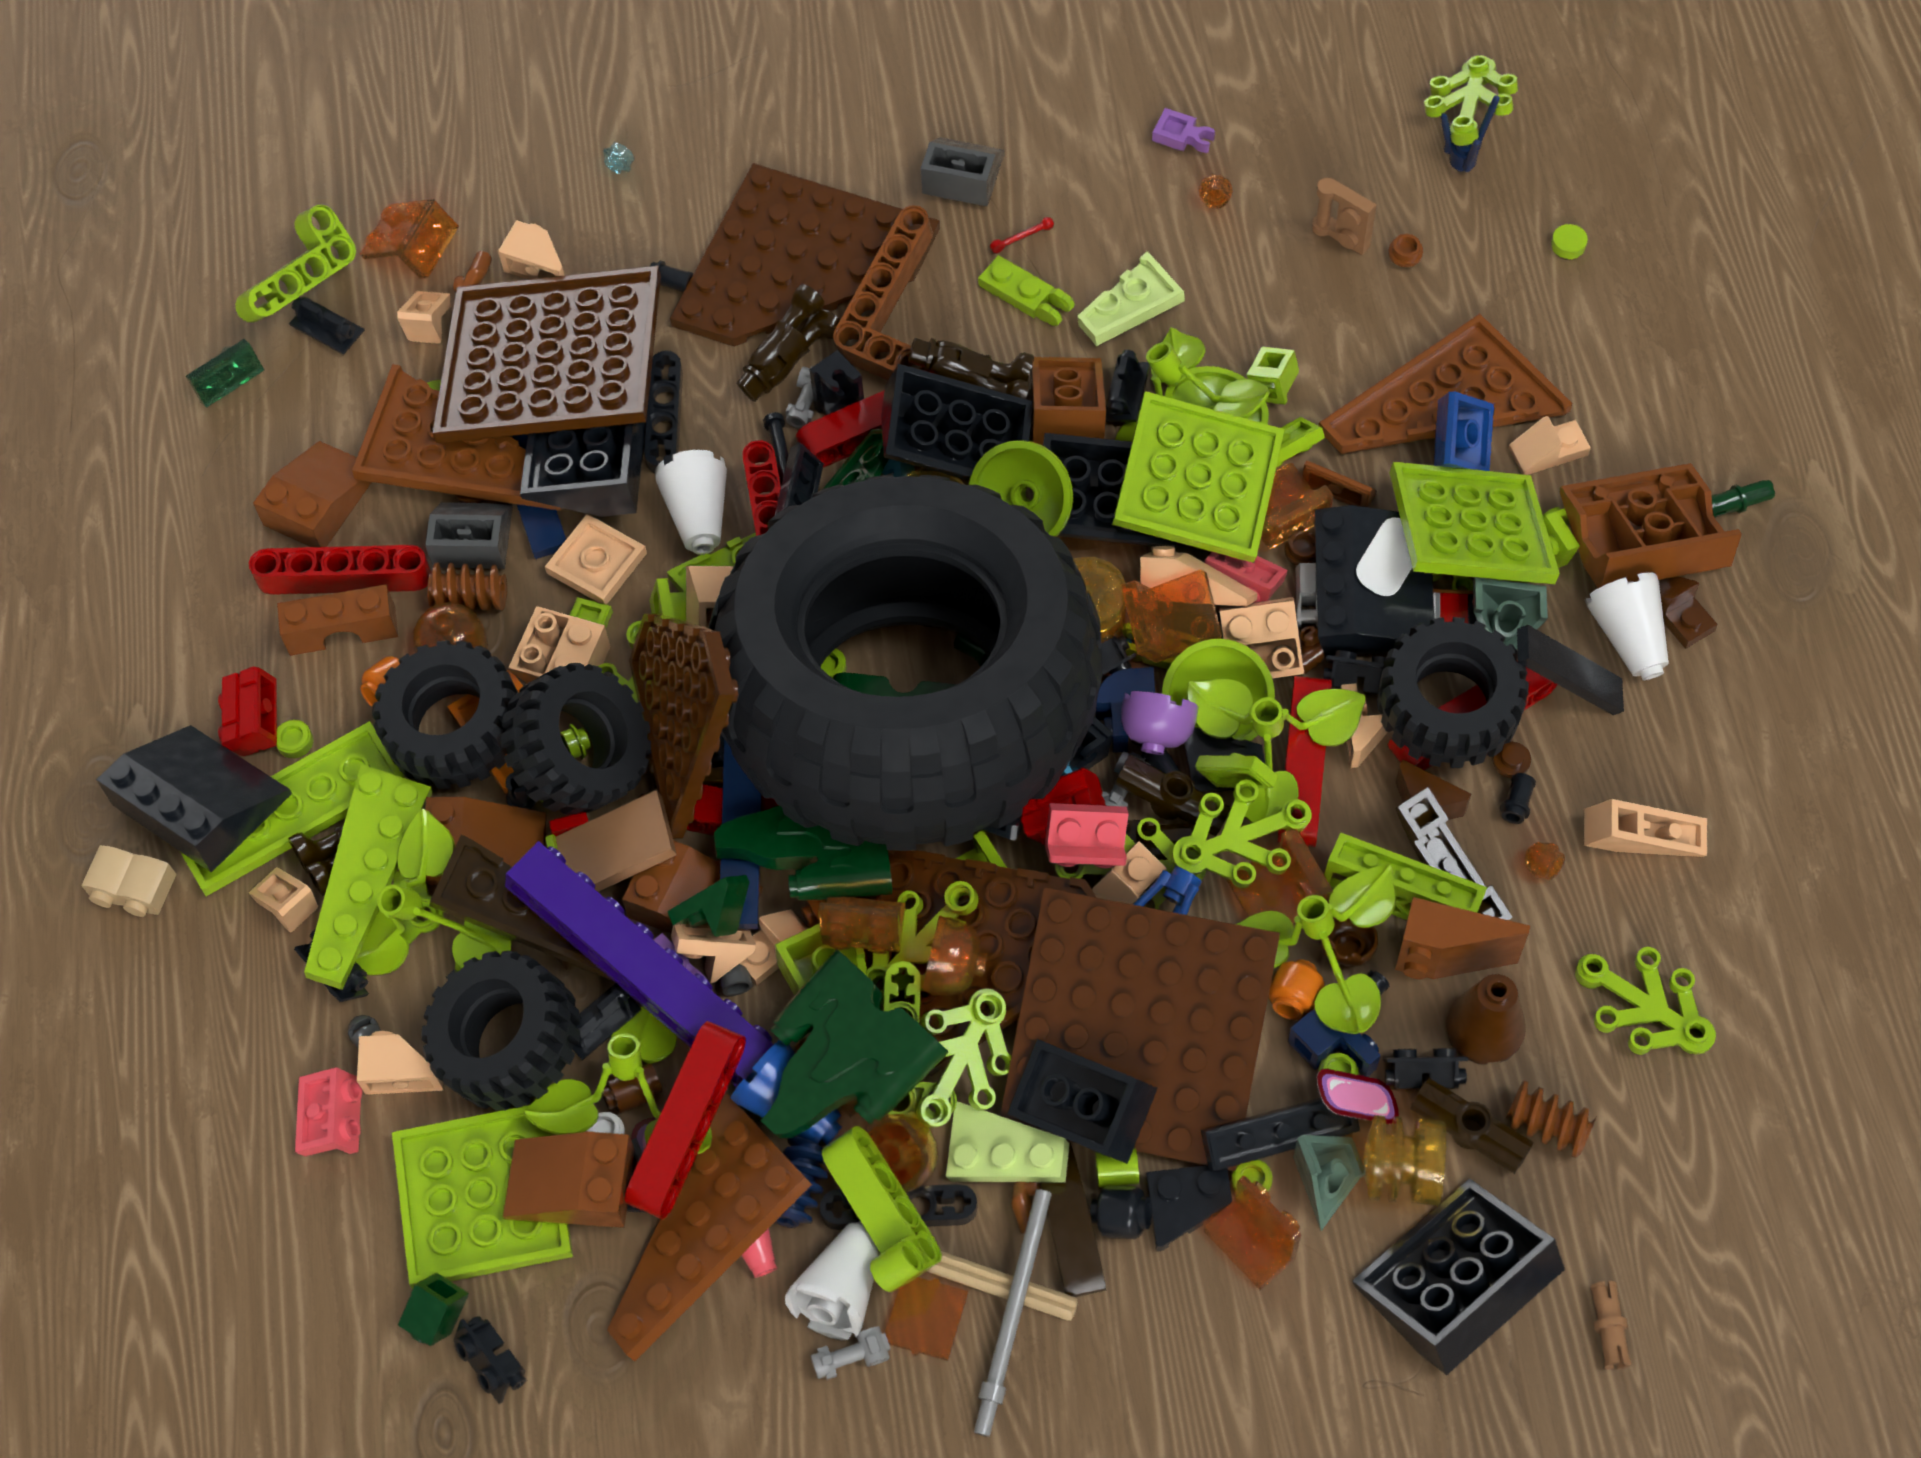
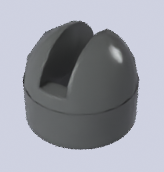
[720,964,753,996]
[348,1015,381,1048]

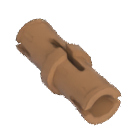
[1590,1281,1632,1370]

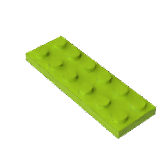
[180,721,405,897]

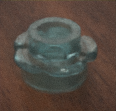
[603,142,635,173]

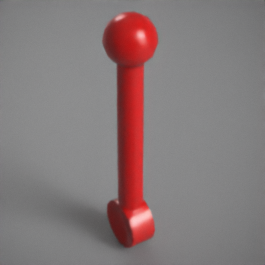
[989,217,1054,254]

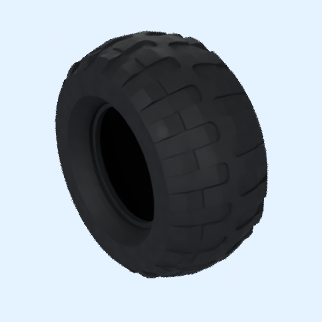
[709,475,1102,851]

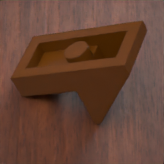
[1659,576,1718,649]

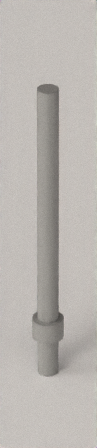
[974,1189,1052,1437]

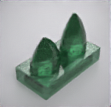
[186,339,264,408]

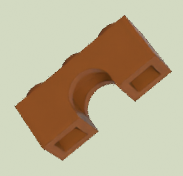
[277,585,398,656]

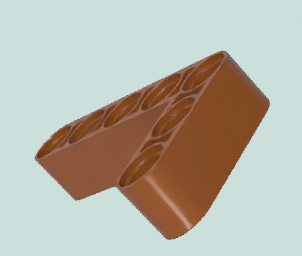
[833,205,933,381]

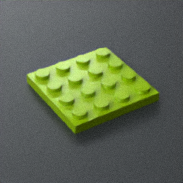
[1112,391,1285,563]
[1389,462,1560,585]
[392,1105,573,1289]

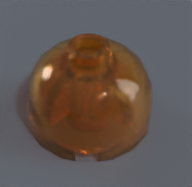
[412,602,488,653]
[922,915,988,997]
[864,1113,939,1194]

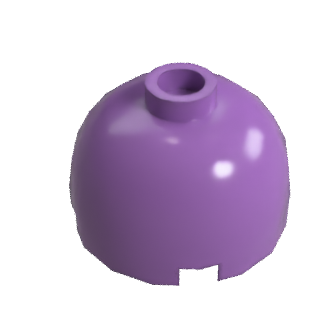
[1121,691,1199,755]

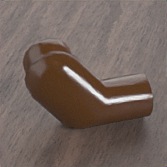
[1292,626,1324,678]

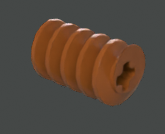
[427,562,508,611]
[1505,1080,1597,1158]

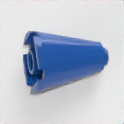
[730,1040,842,1145]

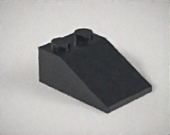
[1007,1039,1158,1164]

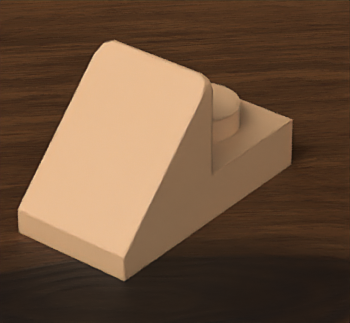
[397,291,451,344]
[1509,416,1591,475]
[1341,683,1388,768]
[1092,841,1167,905]
[249,867,318,932]
[740,909,809,986]
[671,924,756,983]

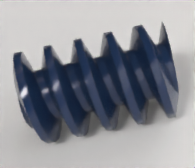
[774,1136,829,1228]

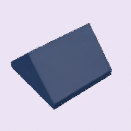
[1434,391,1494,471]

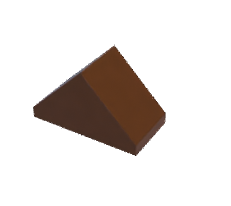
[1396,760,1472,820]

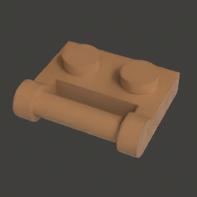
[1312,178,1377,255]

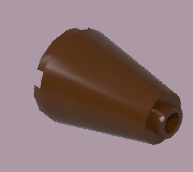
[1446,974,1526,1065]

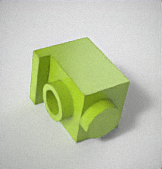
[1246,347,1299,405]

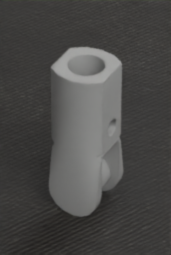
[1295,563,1318,628]

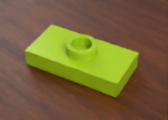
[1195,753,1278,788]

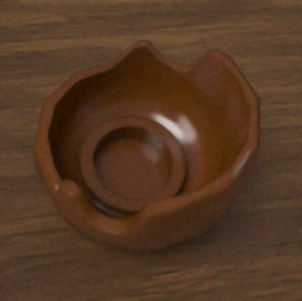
[1319,917,1378,967]

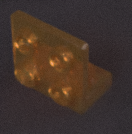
[360,199,459,279]
[1261,463,1334,550]
[1122,569,1222,663]
[1226,829,1333,926]
[818,897,906,954]
[1204,1175,1301,1290]

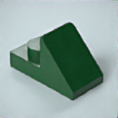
[667,875,749,937]

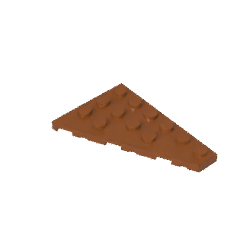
[1319,314,1573,454]
[352,364,562,511]
[607,1092,812,1361]

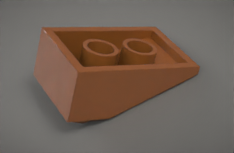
[1031,357,1106,446]
[253,441,372,547]
[425,797,547,885]
[622,841,763,934]
[1395,897,1530,979]
[503,1132,635,1228]

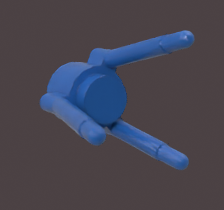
[1133,866,1202,915]

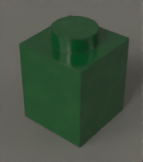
[398,1272,469,1347]

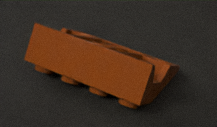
[1559,463,1742,588]

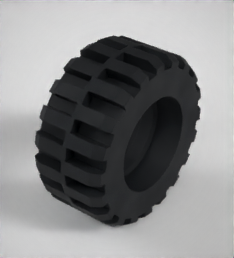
[1377,617,1529,768]
[372,640,518,789]
[501,663,651,815]
[421,951,581,1110]

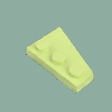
[1077,251,1185,346]
[946,1101,1069,1182]

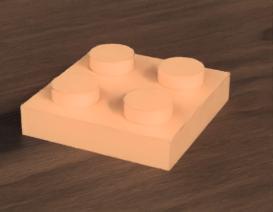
[545,514,647,605]

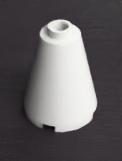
[655,450,727,555]
[1585,572,1669,680]
[785,1221,880,1340]

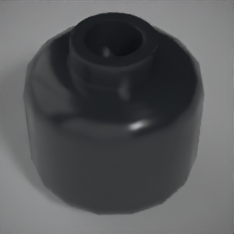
[1090,1185,1152,1239]

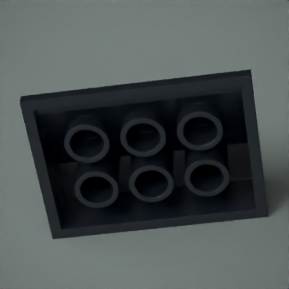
[881,364,1033,481]
[520,422,646,517]
[1043,433,1177,549]
[1315,505,1435,658]
[96,725,292,873]
[1352,1178,1565,1376]

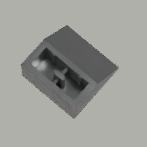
[921,137,1005,207]
[425,502,513,569]

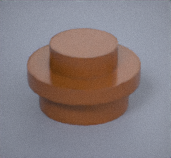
[1388,234,1423,267]

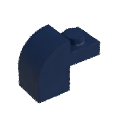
[1096,667,1155,753]
[1288,1009,1381,1077]

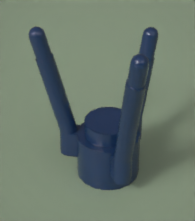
[1441,95,1500,172]

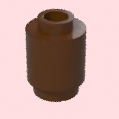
[602,1063,663,1114]

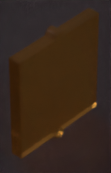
[885,1277,969,1361]

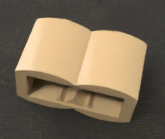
[81,845,177,917]

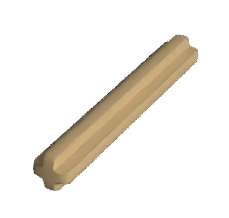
[926,1251,1078,1321]

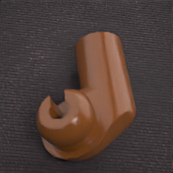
[453,251,492,293]
[1011,1182,1041,1234]

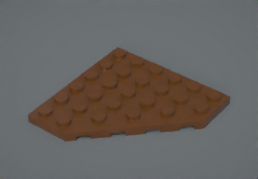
[670,163,940,347]
[629,613,738,839]
[825,850,1097,1076]

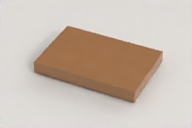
[555,790,677,892]

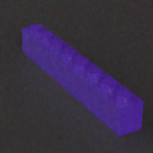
[505,841,774,1088]

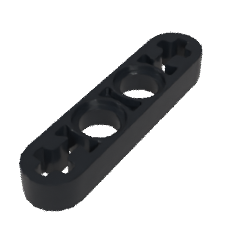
[644,351,683,474]
[820,1184,978,1230]

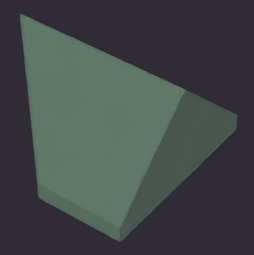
[1473,577,1548,650]
[1293,1135,1366,1231]

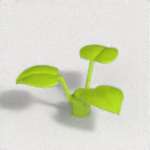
[1115,327,1270,442]
[1188,679,1366,823]
[356,809,511,975]
[1236,864,1396,1034]
[524,1006,712,1154]

